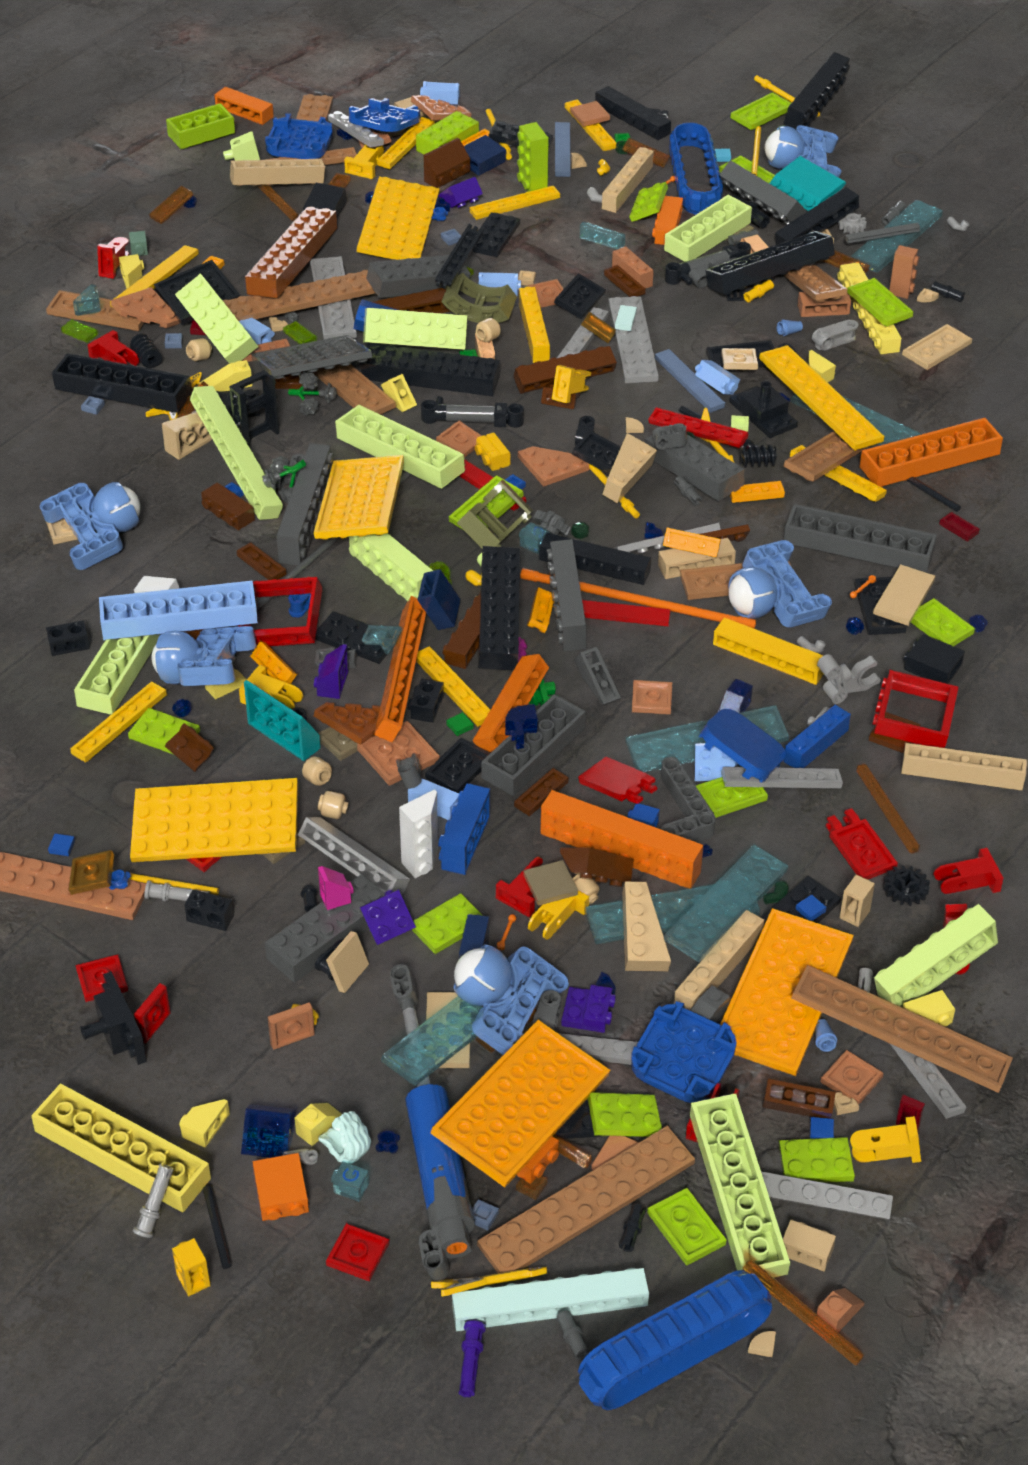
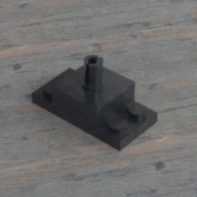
[729,381,798,438]
[80,971,146,1065]

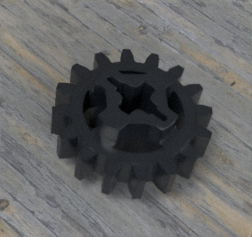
[884,865,930,906]

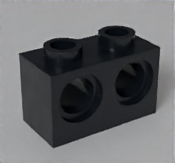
[46,620,90,656]
[408,678,444,723]
[184,890,234,931]

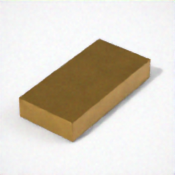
[581,312,616,343]

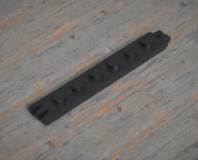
[435,224,484,289]

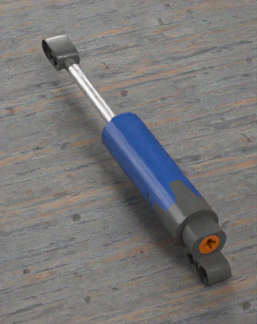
[390,964,475,1281]

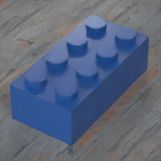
[438,783,490,875]

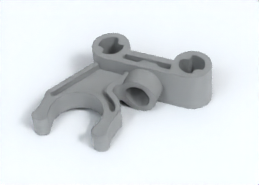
[817,654,881,704]

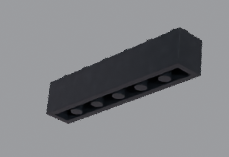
[595,86,671,140]
[775,187,859,245]
[539,533,651,585]

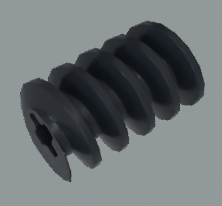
[130,333,162,368]
[739,444,777,468]

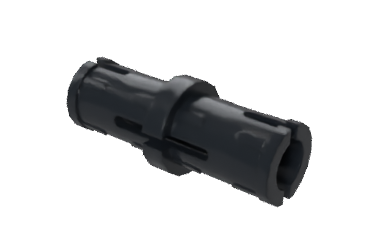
[931,281,965,302]
[619,1204,646,1252]

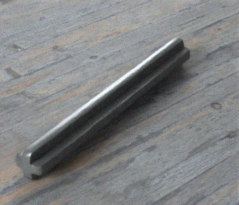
[845,223,920,244]

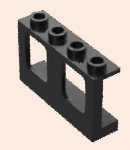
[229,370,279,448]

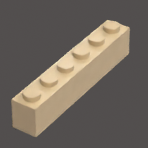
[602,147,654,213]
[230,159,325,186]
[901,743,1027,790]
[674,910,764,1010]

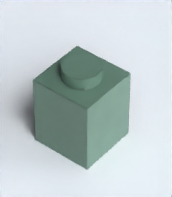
[129,231,148,256]

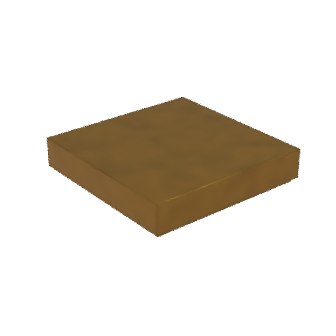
[68,850,114,895]

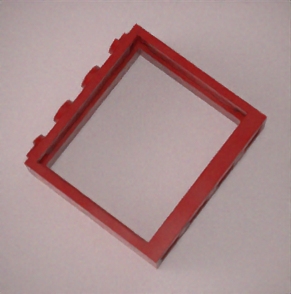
[238,577,323,646]
[872,670,958,748]

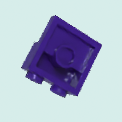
[561,985,616,1033]

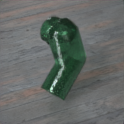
[763,881,789,905]

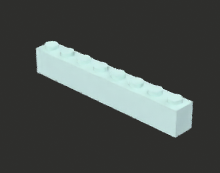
[452,1268,649,1331]

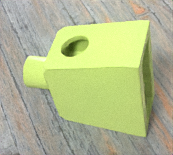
[223,131,260,160]

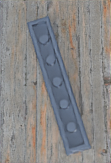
[555,122,570,177]
[655,349,725,413]

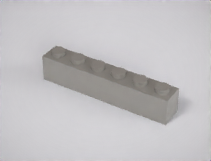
[298,817,410,895]

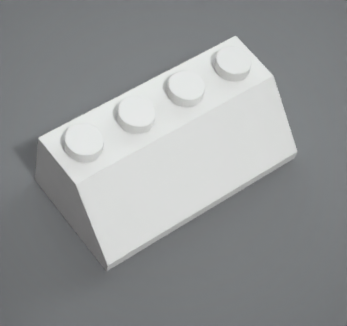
[399,789,438,878]

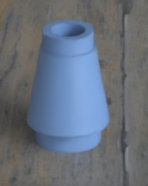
[777,320,803,336]
[815,1019,837,1052]

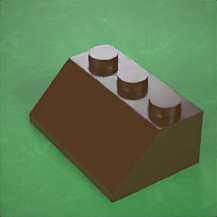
[423,138,470,188]
[560,848,634,887]

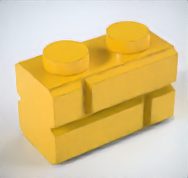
[475,432,510,471]

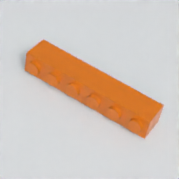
[472,654,549,753]

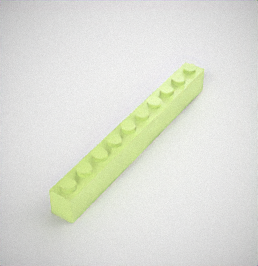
[190,386,283,520]

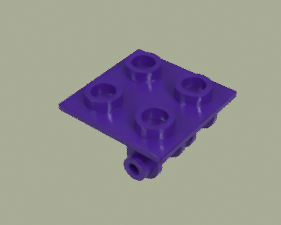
[360,889,416,945]

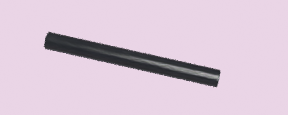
[906,477,961,512]
[203,1186,232,1269]

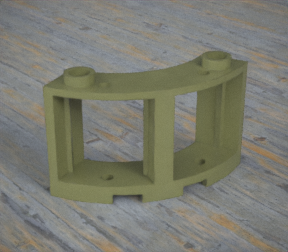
[441,273,517,323]
[457,480,533,549]

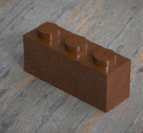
[201,482,255,531]
[762,1079,836,1119]

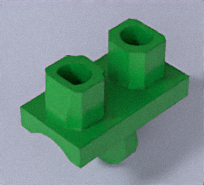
[529,679,558,707]

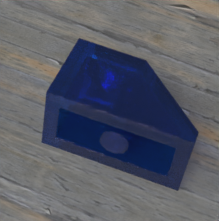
[717,679,753,715]

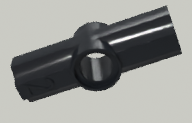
[733,195,770,229]

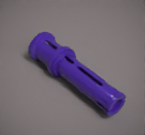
[459,1320,486,1397]

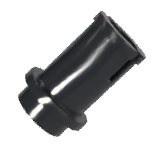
[300,885,317,912]

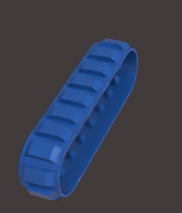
[669,123,723,215]
[578,1270,772,1410]

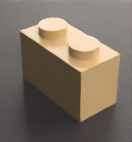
[840,875,875,927]
[783,1220,836,1272]

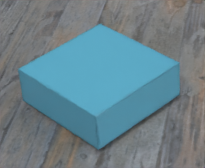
[715,149,731,162]

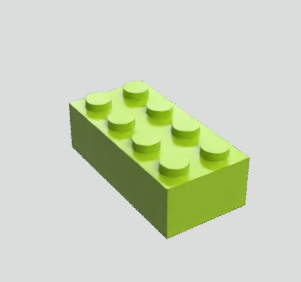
[166,103,235,149]
[416,111,479,154]
[517,122,549,192]

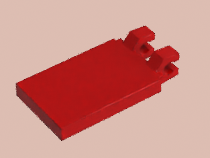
[578,757,657,804]
[825,808,898,880]

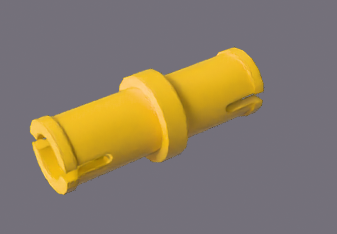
[744,280,774,302]

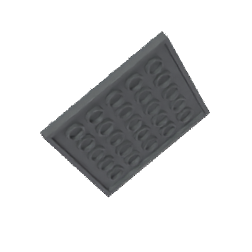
[251,335,372,379]

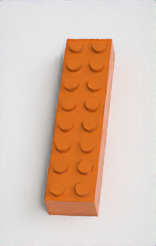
[860,418,1003,487]
[541,790,703,889]

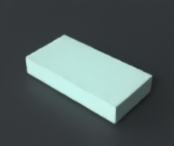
[615,305,637,331]

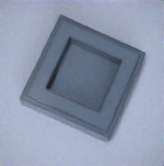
[441,229,461,246]
[165,333,183,348]
[81,396,105,415]
[472,1199,499,1231]

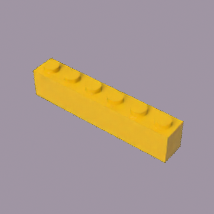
[519,287,550,363]
[713,617,824,685]

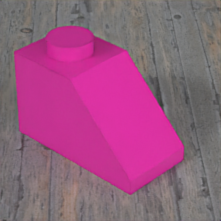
[318,866,354,910]

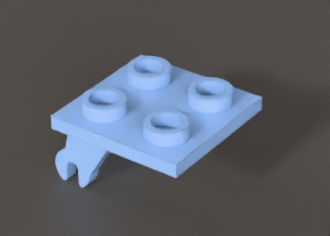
[694,743,738,781]

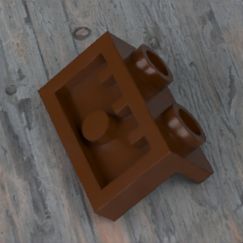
[541,383,580,409]
[165,723,214,772]

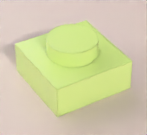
[731,415,749,432]

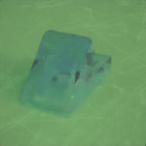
[73,284,101,316]
[362,625,403,655]

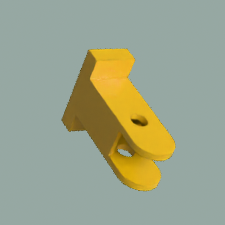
[344,144,384,179]
[552,365,591,403]
[239,665,303,709]
[528,890,589,940]
[850,1116,921,1163]

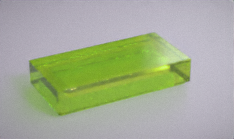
[61,319,98,343]
[283,321,317,344]

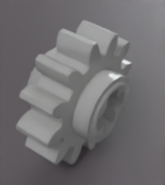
[838,213,867,234]

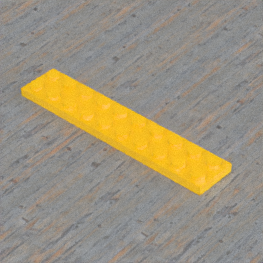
[759,345,884,450]

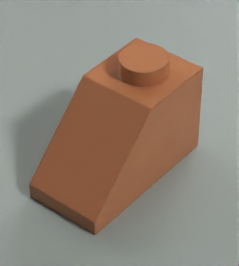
[815,1288,865,1337]

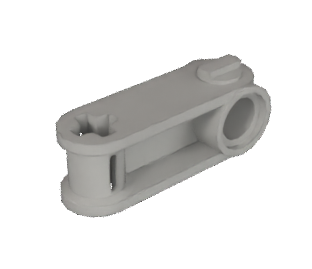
[812,320,859,351]

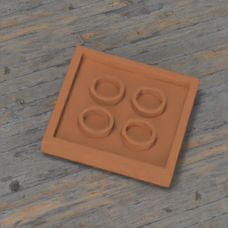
[357,721,440,786]

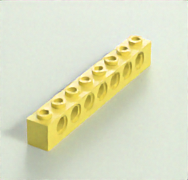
[837,263,902,354]

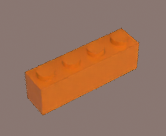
[214,87,274,125]
[652,196,683,245]

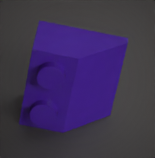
[438,177,483,208]
[314,644,349,699]

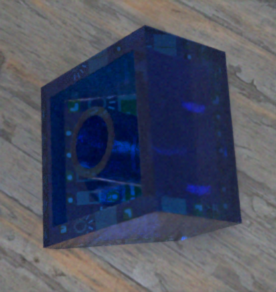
[241,1104,296,1158]

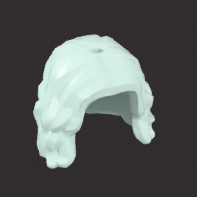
[318,1111,371,1164]

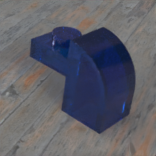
[505,704,537,749]

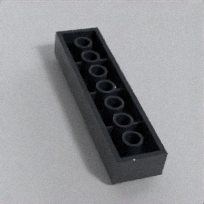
[783,52,850,130]
[705,231,835,295]
[360,343,500,396]
[52,353,192,413]
[478,546,520,670]

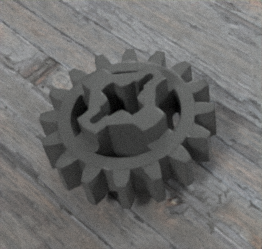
[533,510,571,537]

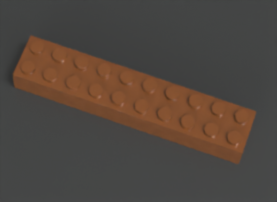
[245,207,337,298]

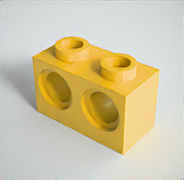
[172,1238,210,1297]

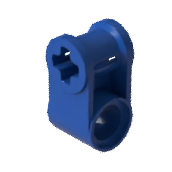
[288,593,311,618]

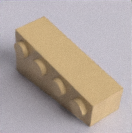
[162,412,212,460]
[602,433,657,503]
[622,882,671,971]

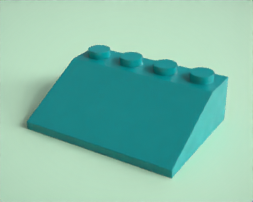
[769,156,846,212]
[244,680,321,761]

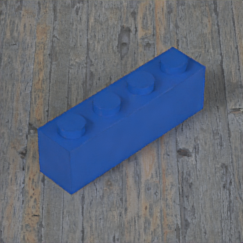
[784,705,851,768]

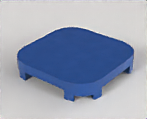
[349,98,420,132]
[265,114,332,159]
[698,709,786,783]
[631,1001,737,1103]

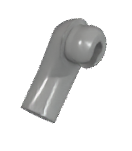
[587,187,602,203]
[947,217,969,232]
[797,636,826,653]

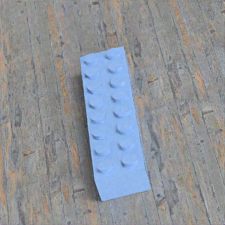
[99,581,258,640]

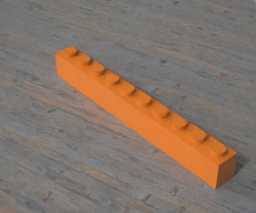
[374,596,426,742]

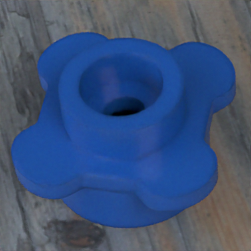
[432,207,448,221]
[109,870,131,890]

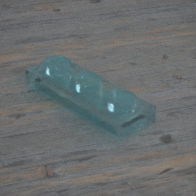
[580,221,625,249]

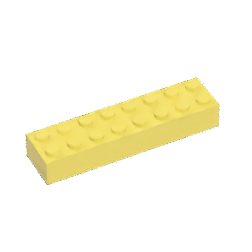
[31,1083,211,1213]

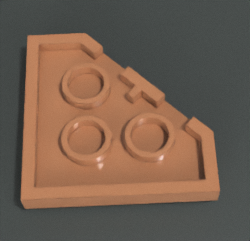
[411,95,471,121]
[111,287,180,328]
[518,446,590,487]

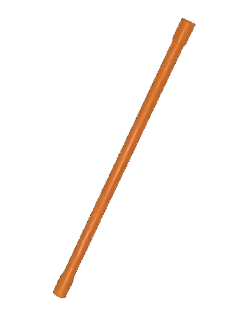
[520,568,756,629]

